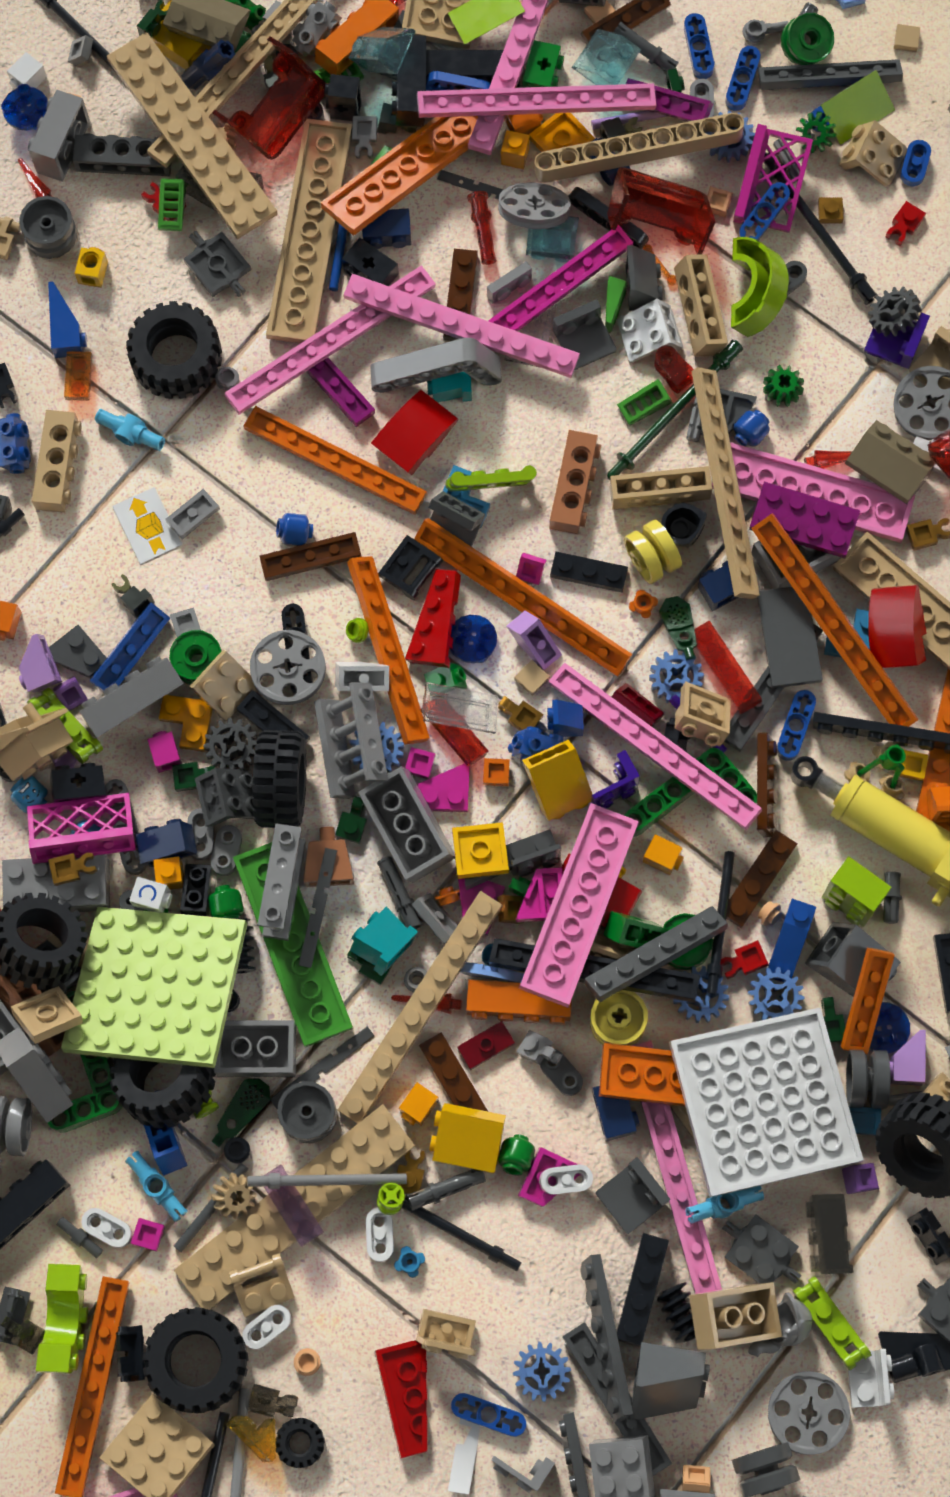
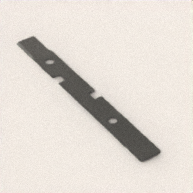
[437,170,536,210]
[299,848,337,968]
[271,1026,374,1109]

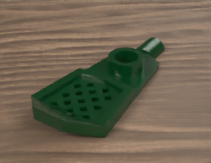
[659,596,697,660]
[211,1078,271,1147]

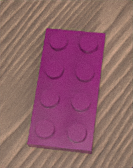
[749,481,860,559]

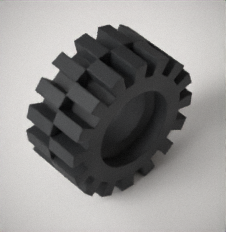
[275,1418,325,1468]

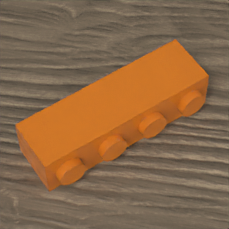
[315,0,399,75]
[466,979,572,1025]

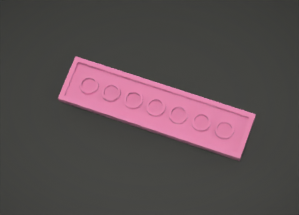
[712,442,915,543]
[519,803,639,1008]

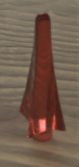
[18,158,53,198]
[804,450,852,469]
[391,993,462,1014]

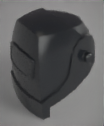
[661,502,707,548]

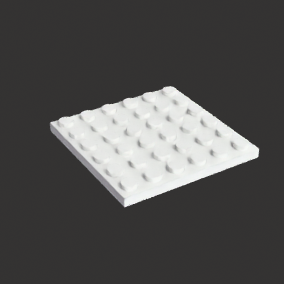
[669,1007,864,1197]

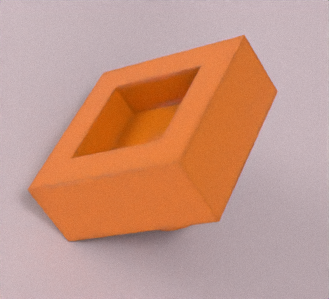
[483,758,510,786]

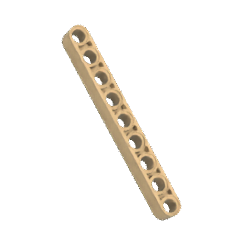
[535,113,744,182]

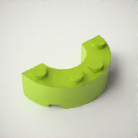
[731,237,789,337]
[36,1264,88,1374]

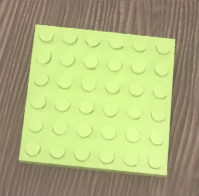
[61,907,248,1068]

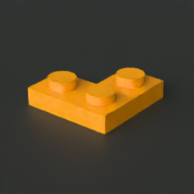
[159,695,213,752]

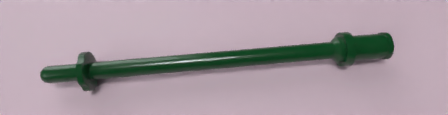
[607,339,743,480]

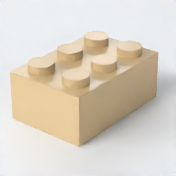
[689,1282,782,1350]

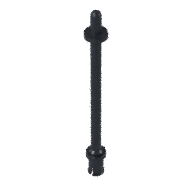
[764,152,878,305]

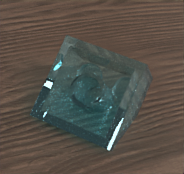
[349,27,416,74]
[571,29,641,85]
[526,216,579,262]

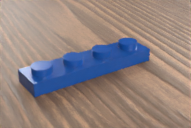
[90,602,170,692]

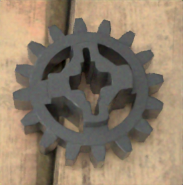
[868,287,922,337]
[203,718,257,770]

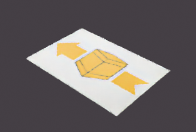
[112,487,183,564]

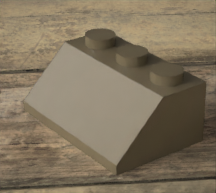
[163,0,251,53]
[845,420,938,504]

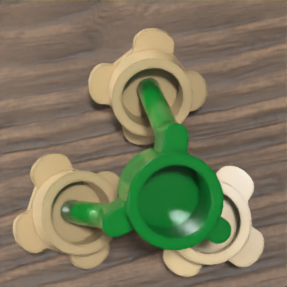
[844,741,906,800]

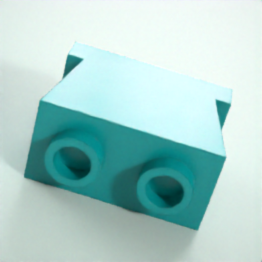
[427,372,472,403]
[350,906,418,976]

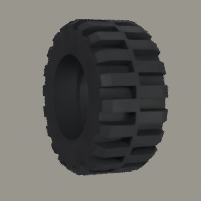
[126,301,222,399]
[252,730,307,828]
[110,1058,216,1128]
[875,1093,950,1198]
[142,1307,249,1414]

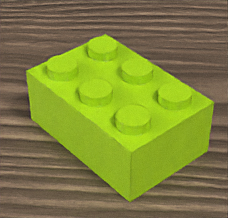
[822,856,892,927]

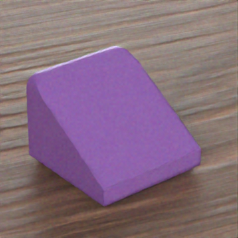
[53,676,88,711]
[842,1163,879,1194]

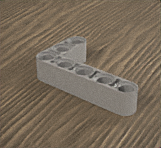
[370,338,502,393]

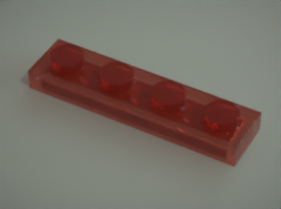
[694,621,762,715]

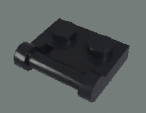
[378,535,443,600]

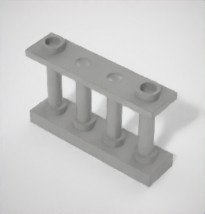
[314,682,388,799]
[257,824,306,941]

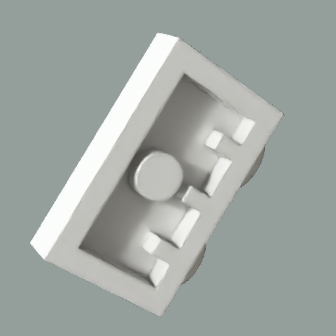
[617,299,684,363]
[847,1349,894,1408]

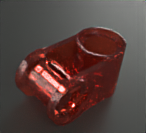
[654,345,694,394]

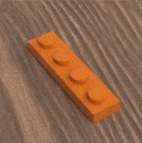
[840,947,895,1054]

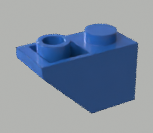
[547,699,584,737]

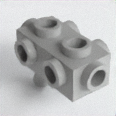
[292,1,342,57]

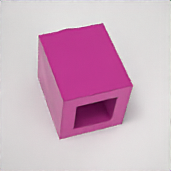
[147,731,182,773]

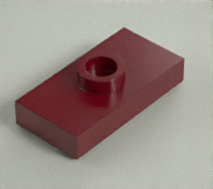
[611,683,664,727]
[457,1021,515,1070]

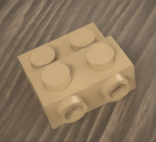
[675,681,731,746]

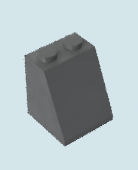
[805,922,901,997]
[630,1342,710,1420]

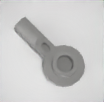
[742,19,788,43]
[215,367,239,391]

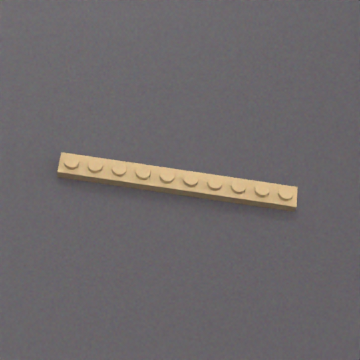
[147,0,318,168]
[691,367,760,599]
[337,891,503,1124]

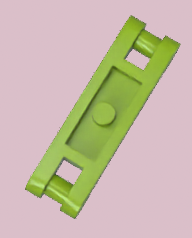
[445,465,537,492]
[27,688,103,764]
[792,1276,872,1371]

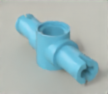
[95,409,165,451]
[125,1151,188,1222]
[685,1186,764,1224]

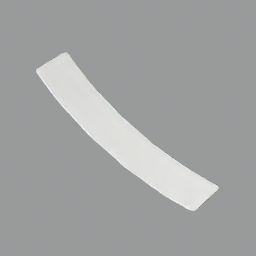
[448,1410,482,1495]

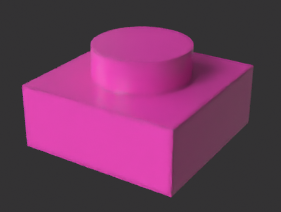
[516,553,546,585]
[405,747,436,779]
[131,1218,165,1252]

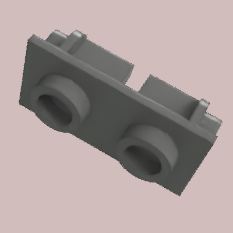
[0,1286,31,1345]

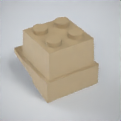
[0,702,73,781]

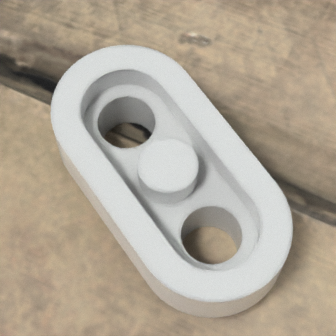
[539,1165,593,1195]
[81,1208,132,1248]
[366,1208,394,1262]
[242,1305,291,1350]

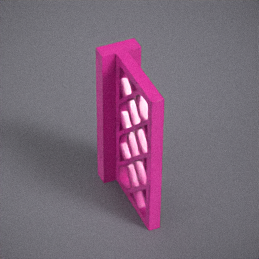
[733,124,813,233]
[27,793,136,864]

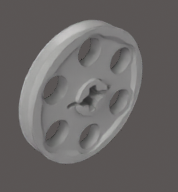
[498,182,571,229]
[893,366,950,440]
[250,630,326,705]
[768,1371,850,1455]

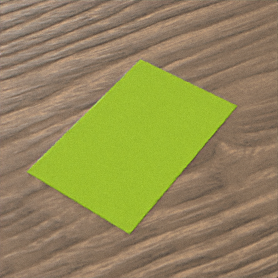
[448,0,525,44]
[821,70,895,145]

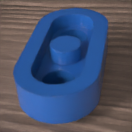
[900,140,931,187]

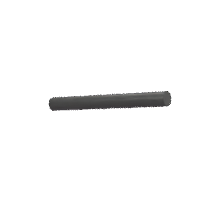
[174,1163,249,1253]

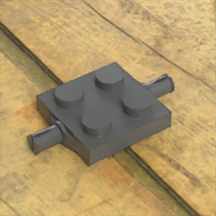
[183,231,251,297]
[722,1214,802,1284]
[917,1277,950,1344]

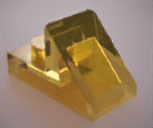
[226,1415,276,1462]

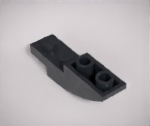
[180,864,212,917]

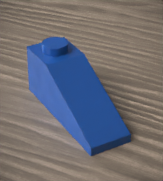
[48,281,87,358]
[765,898,816,983]
[144,1089,188,1176]

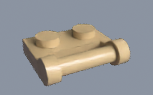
[229,1253,295,1317]

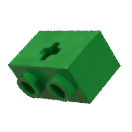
[522,40,564,88]
[603,911,669,948]

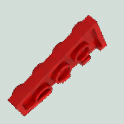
[405,569,461,668]
[374,1340,427,1459]

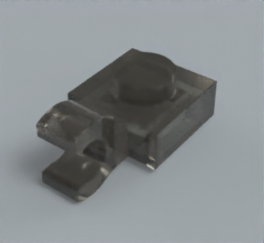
[1,1316,45,1355]
[248,1384,298,1418]

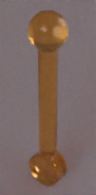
[643,244,677,286]

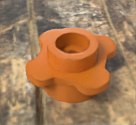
[629,590,658,618]
[434,886,460,906]

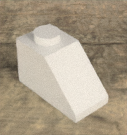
[335,662,389,691]

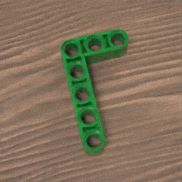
[624,748,757,837]
[47,991,123,1133]

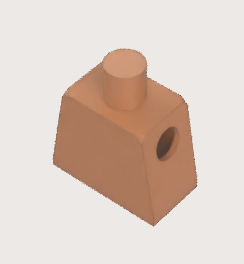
[304,827,354,887]

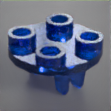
[1,84,48,131]
[450,614,497,663]
[869,1002,910,1054]

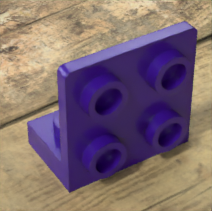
[864,312,930,369]
[591,750,640,809]

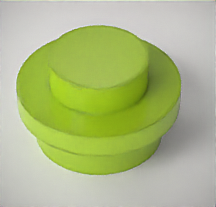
[346,618,368,643]

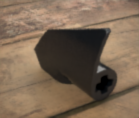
[878,1331,950,1383]

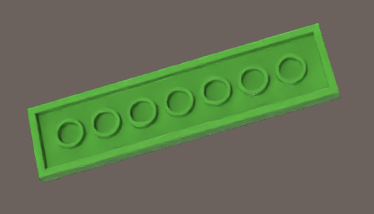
[233,842,353,1048]

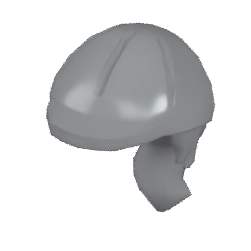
[748,1292,813,1357]

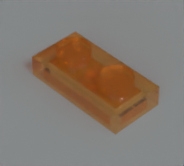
[64,351,93,401]

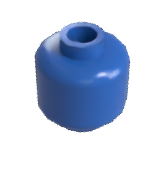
[733,410,770,447]
[276,513,313,546]

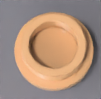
[758,901,782,926]
[294,1348,321,1376]

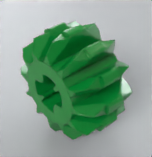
[796,112,837,153]
[763,365,804,407]

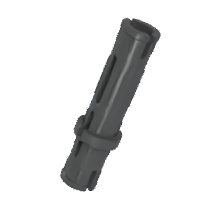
[612,22,679,72]
[377,856,423,929]
[406,1169,486,1211]

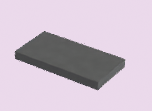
[757,587,823,689]

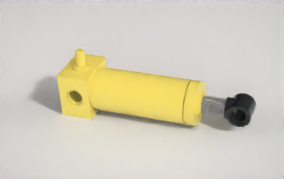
[790,756,950,907]

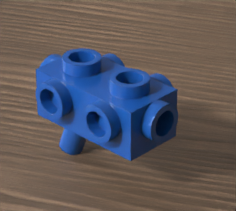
[0,413,31,474]
[508,726,564,763]

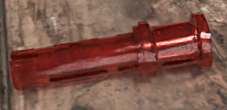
[467,191,497,265]

